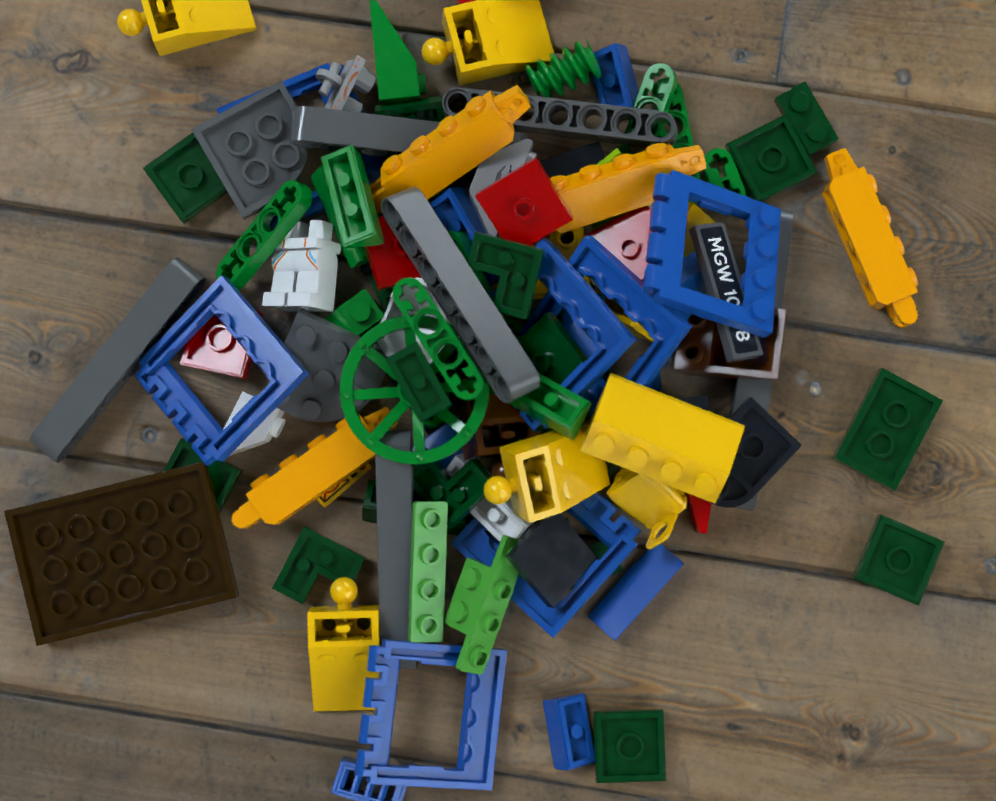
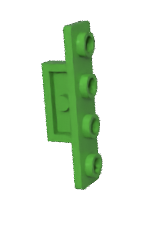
[408,501,448,643]
[444,535,520,675]

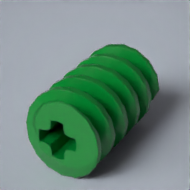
[525,40,601,98]

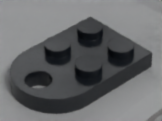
[708,397,802,508]

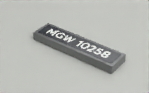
[689,222,763,363]

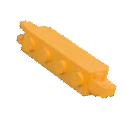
[370,85,531,214]
[550,143,706,233]
[822,148,919,329]
[231,407,398,529]

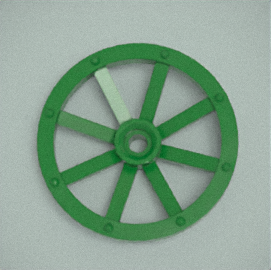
[340,315,490,464]

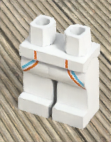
[262,220,341,312]

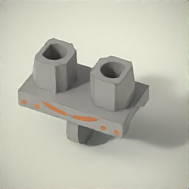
[315,55,377,113]

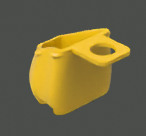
[606,467,687,550]

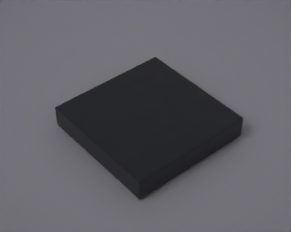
[505,513,596,608]

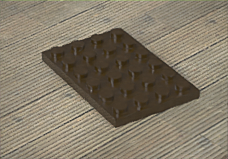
[4,462,240,646]

